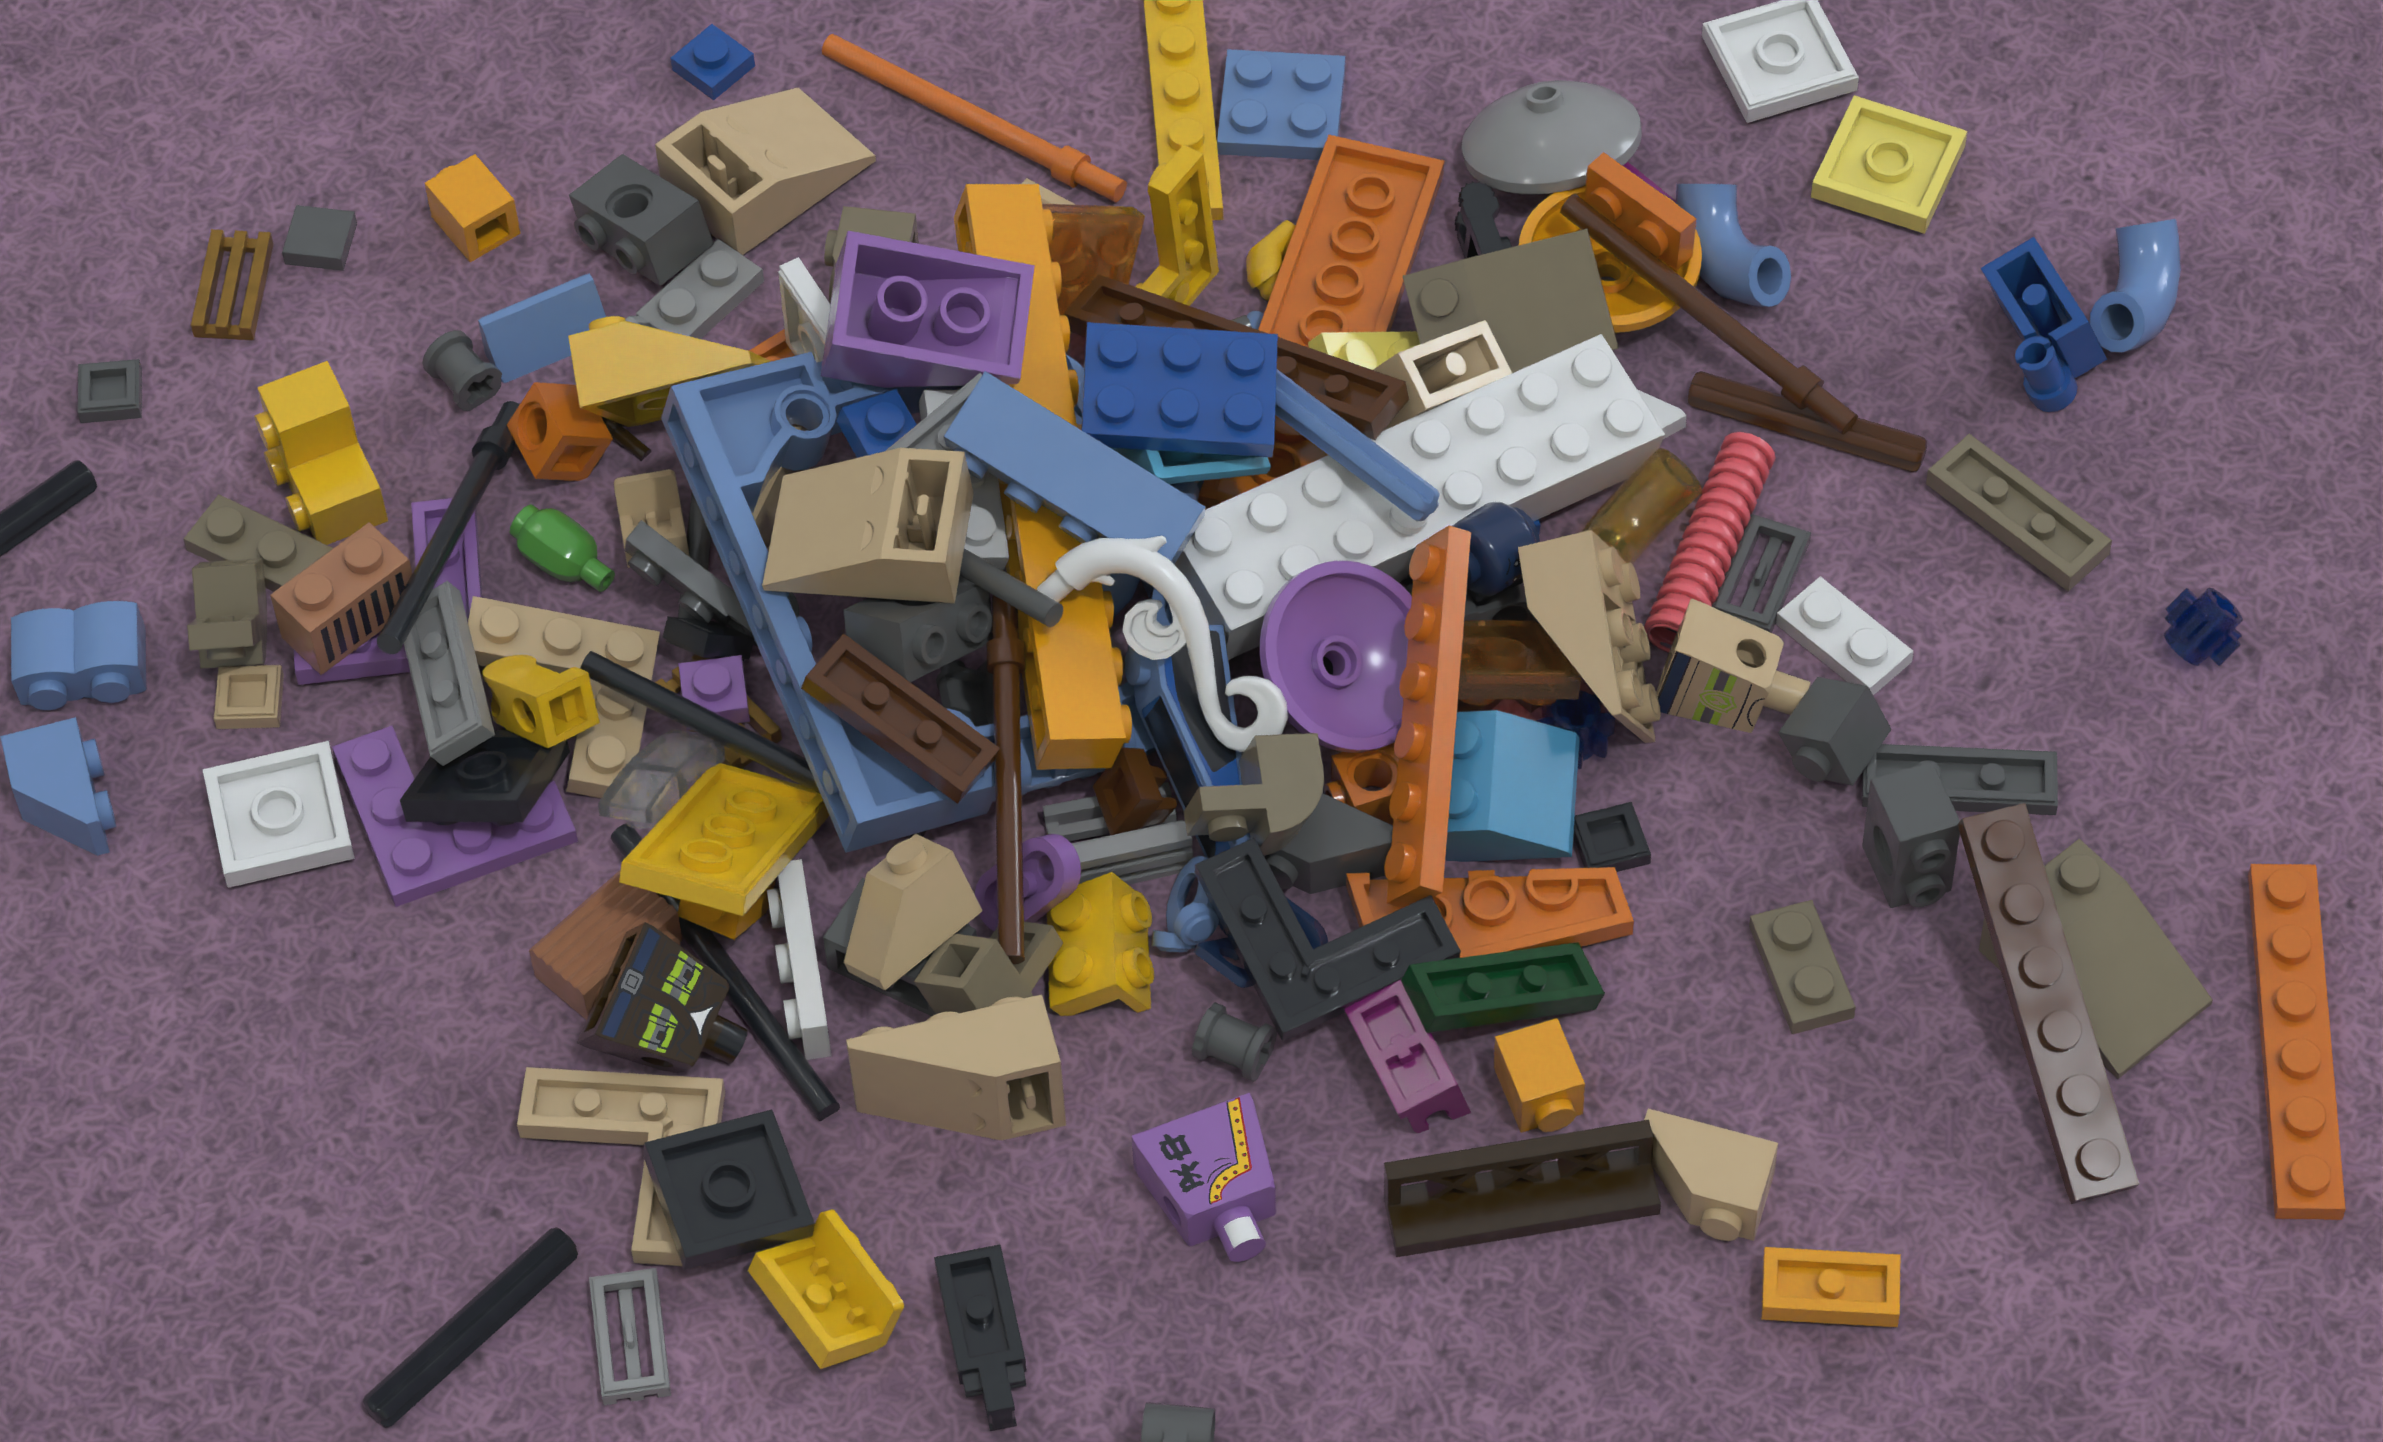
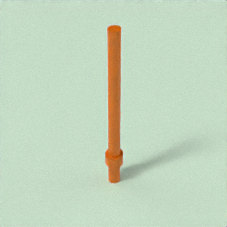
[822,34,1127,203]

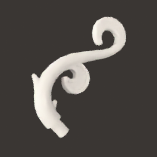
[1037,535,1288,752]

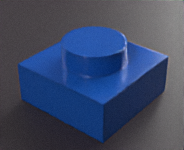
[670,24,755,100]
[836,389,917,458]

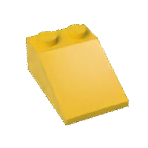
[568,316,771,427]

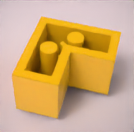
[254,361,388,545]

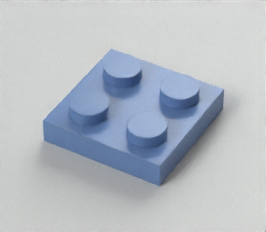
[1217,49,1345,160]

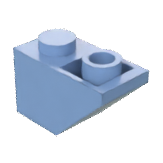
[0,717,117,856]

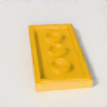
[619,762,829,916]

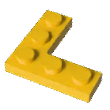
[1135,144,1219,306]

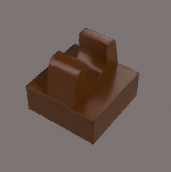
[1093,747,1177,835]

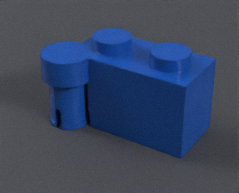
[1981,237,2107,412]

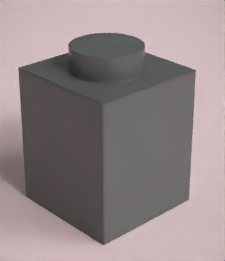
[1778,677,1892,786]

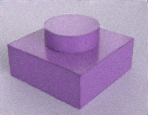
[678,655,750,730]

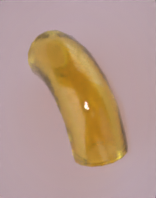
[1581,448,1702,564]

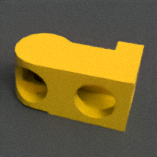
[483,655,600,748]

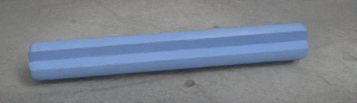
[1275,369,1440,521]

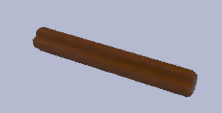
[1688,371,1927,472]

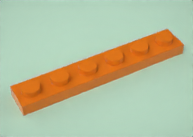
[1384,525,1471,908]
[2248,864,2346,1220]

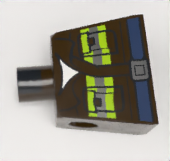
[577,922,748,1074]

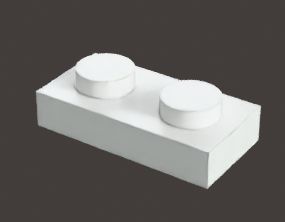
[1776,576,1913,695]

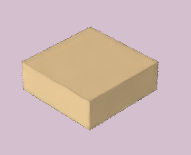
[214,665,284,729]

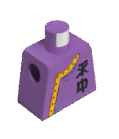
[1132,1093,1276,1262]

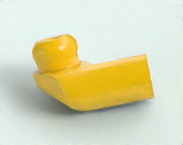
[1246,220,1296,301]

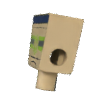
[1656,599,1810,733]

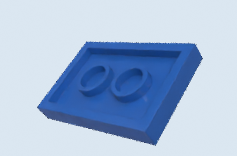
[1081,322,1278,457]

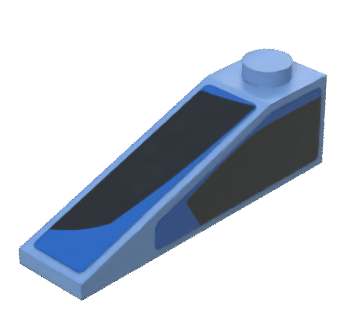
[1125,625,1251,858]

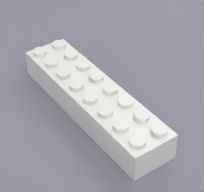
[1174,334,1665,660]

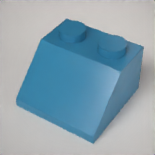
[1445,710,1580,862]

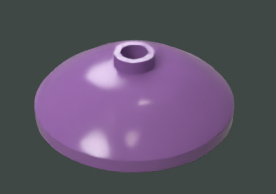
[1260,561,1412,753]

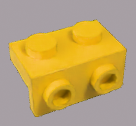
[1047,872,1154,1016]
[747,1209,904,1369]

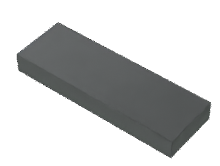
[1862,744,2058,815]

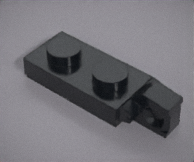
[934,1244,1027,1431]

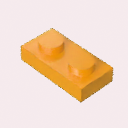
[1761,1247,1901,1327]

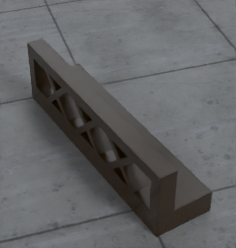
[1384,1120,1661,1257]

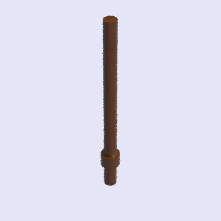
[1560,194,1858,435]
[986,595,1026,964]

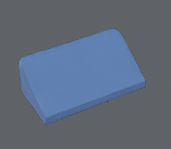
[478,273,606,383]

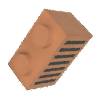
[270,522,412,675]

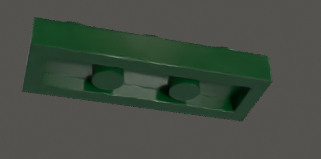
[1401,942,1605,1033]

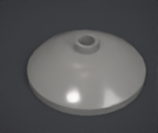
[1462,80,1642,194]

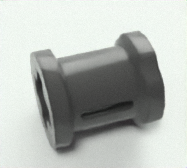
[422,330,502,411]
[1192,1002,1277,1082]

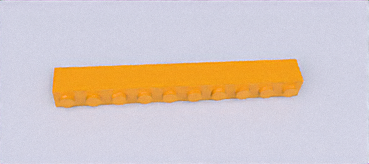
[953,184,1132,770]

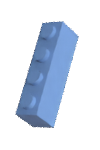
[944,371,1205,564]

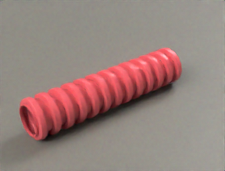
[1644,432,1776,652]

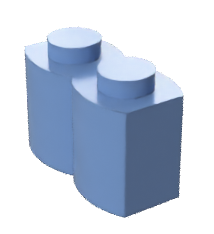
[11,601,147,710]

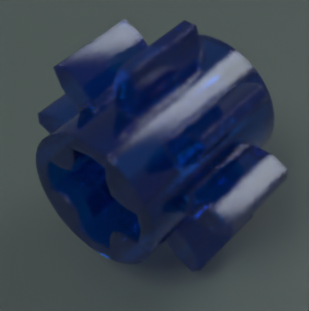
[2164,588,2243,666]
[1536,686,1615,769]

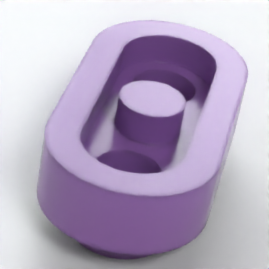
[975,834,1081,931]

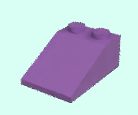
[821,231,1035,388]

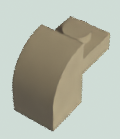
[187,558,267,669]
[1184,733,1324,856]
[914,922,1063,1014]

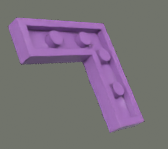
[294,498,483,685]
[332,726,578,907]

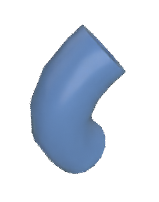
[1676,184,1791,307]
[2090,219,2181,353]

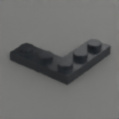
[1195,838,1461,1042]

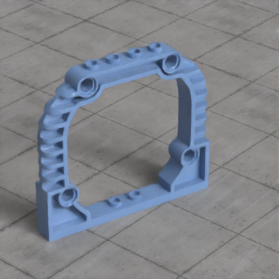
[661,352,1173,853]

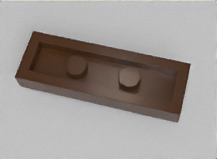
[801,633,1000,804]

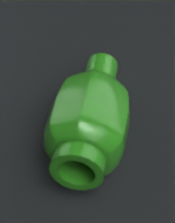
[510,505,615,592]

